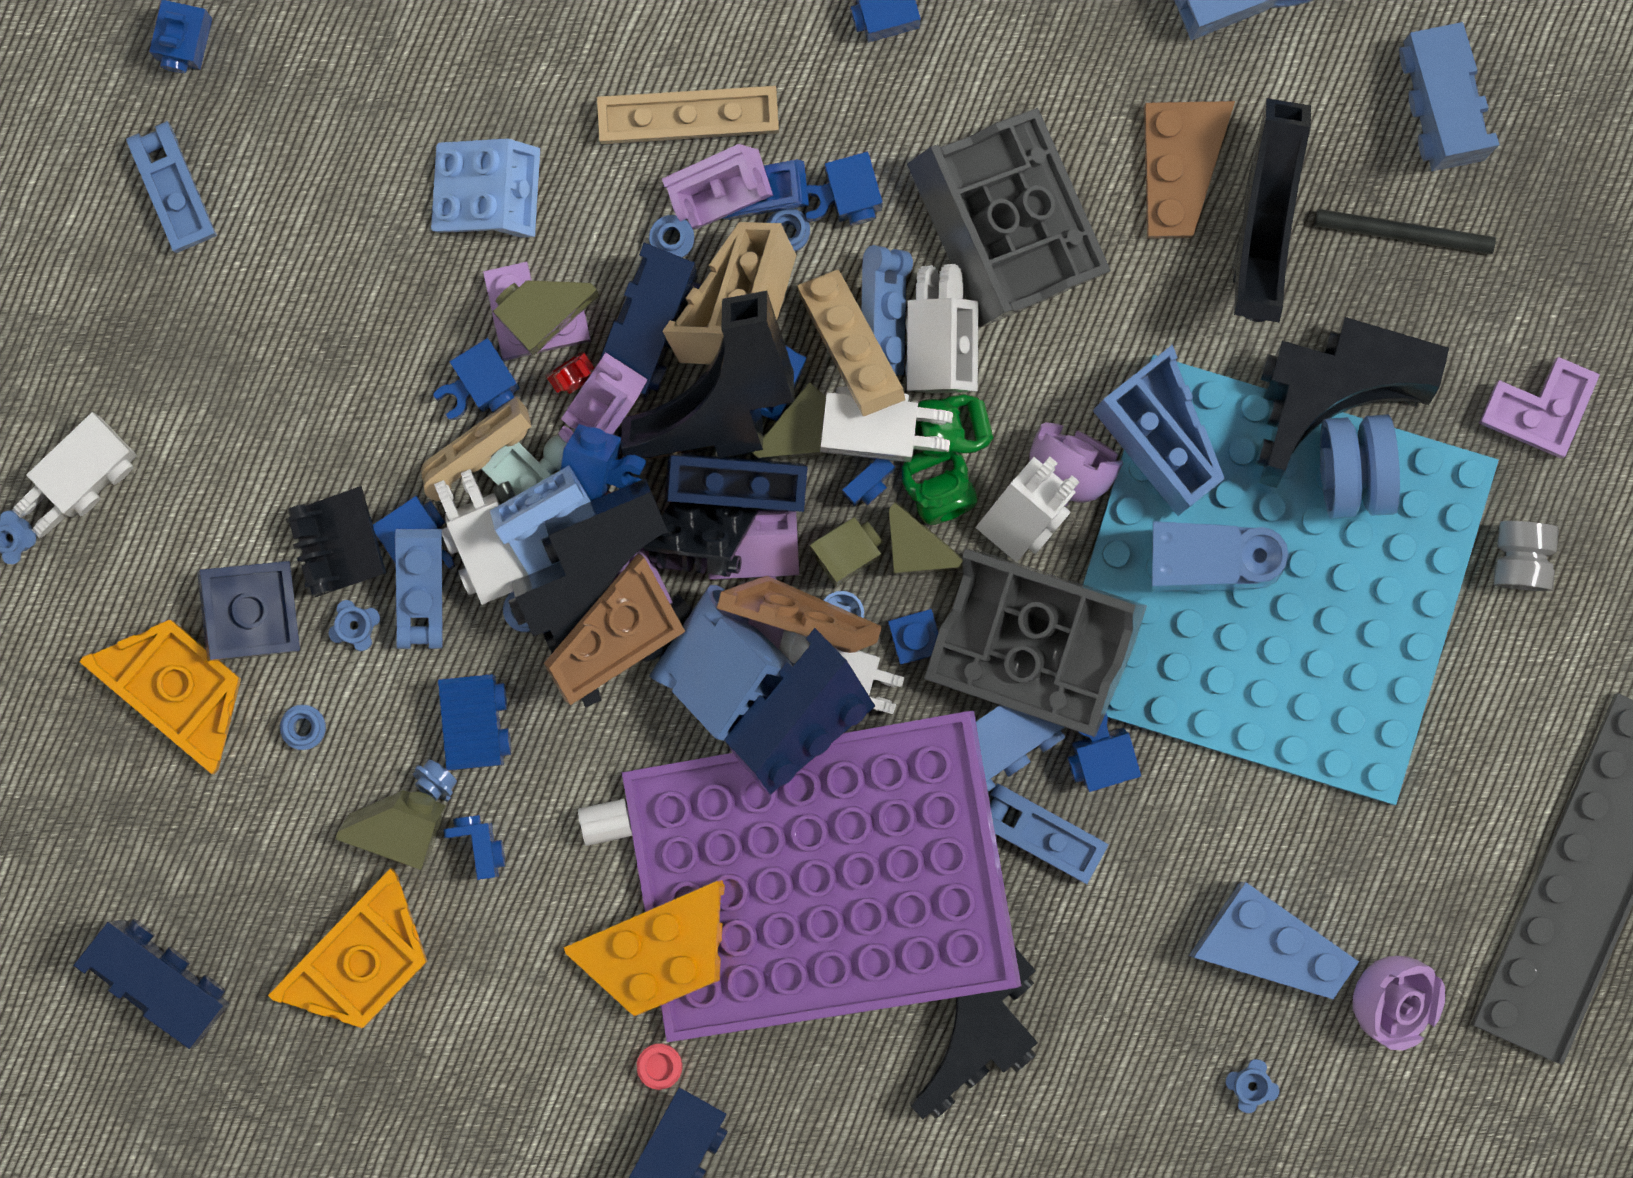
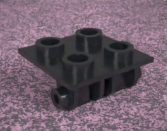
[286,486,386,597]
[644,501,758,577]

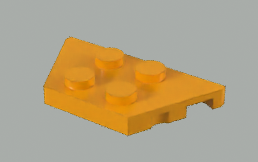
[79,620,241,774]
[268,868,428,1028]
[563,880,725,1016]

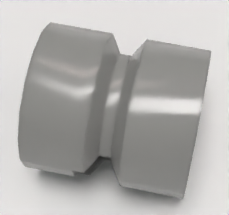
[1493,521,1559,591]

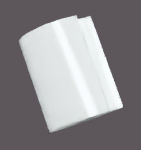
[578,799,632,846]

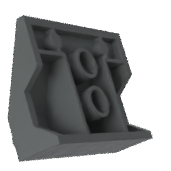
[907,108,1111,328]
[924,549,1147,737]

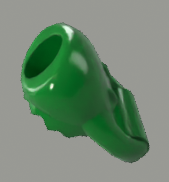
[915,394,994,458]
[901,451,977,525]

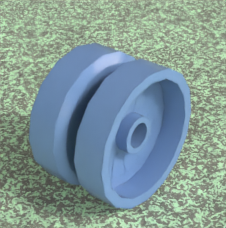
[1320,414,1400,519]

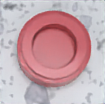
[637,1043,683,1090]

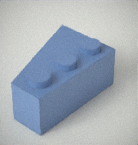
[1399,22,1499,172]
[1092,345,1225,516]
[976,705,1065,791]
[1189,882,1359,999]

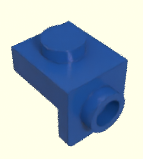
[842,458,895,507]
[443,815,505,880]

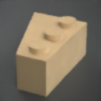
[663,222,797,364]

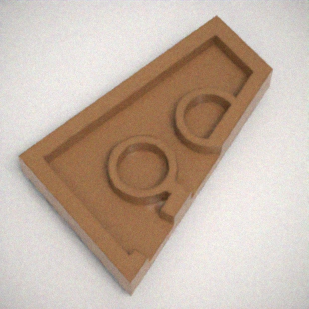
[1144,101,1235,239]
[544,553,685,705]
[717,576,882,653]

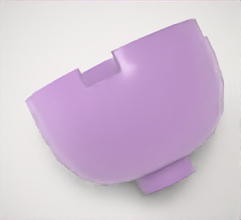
[1030,422,1123,506]
[1353,956,1445,1050]

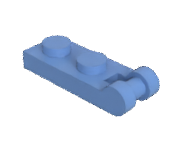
[126,121,217,253]
[861,245,913,376]
[395,529,443,649]
[990,783,1109,884]

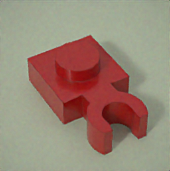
[545,351,594,394]

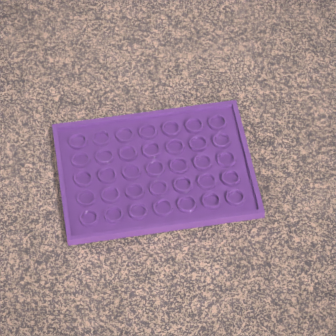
[622,711,1021,1042]

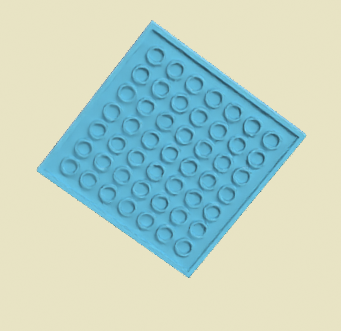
[1083,355,1499,805]

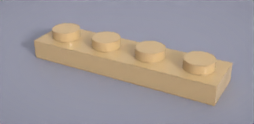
[597,86,779,144]
[797,269,906,417]

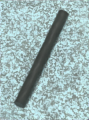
[1315,209,1496,254]

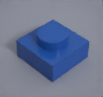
[888,609,938,665]

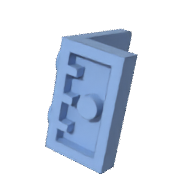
[431,139,540,238]
[490,466,591,575]

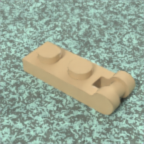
[421,396,532,501]

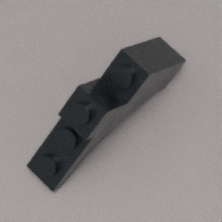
[1233,98,1311,323]
[621,290,794,458]
[1256,317,1449,488]
[508,478,668,708]
[910,947,1038,1120]

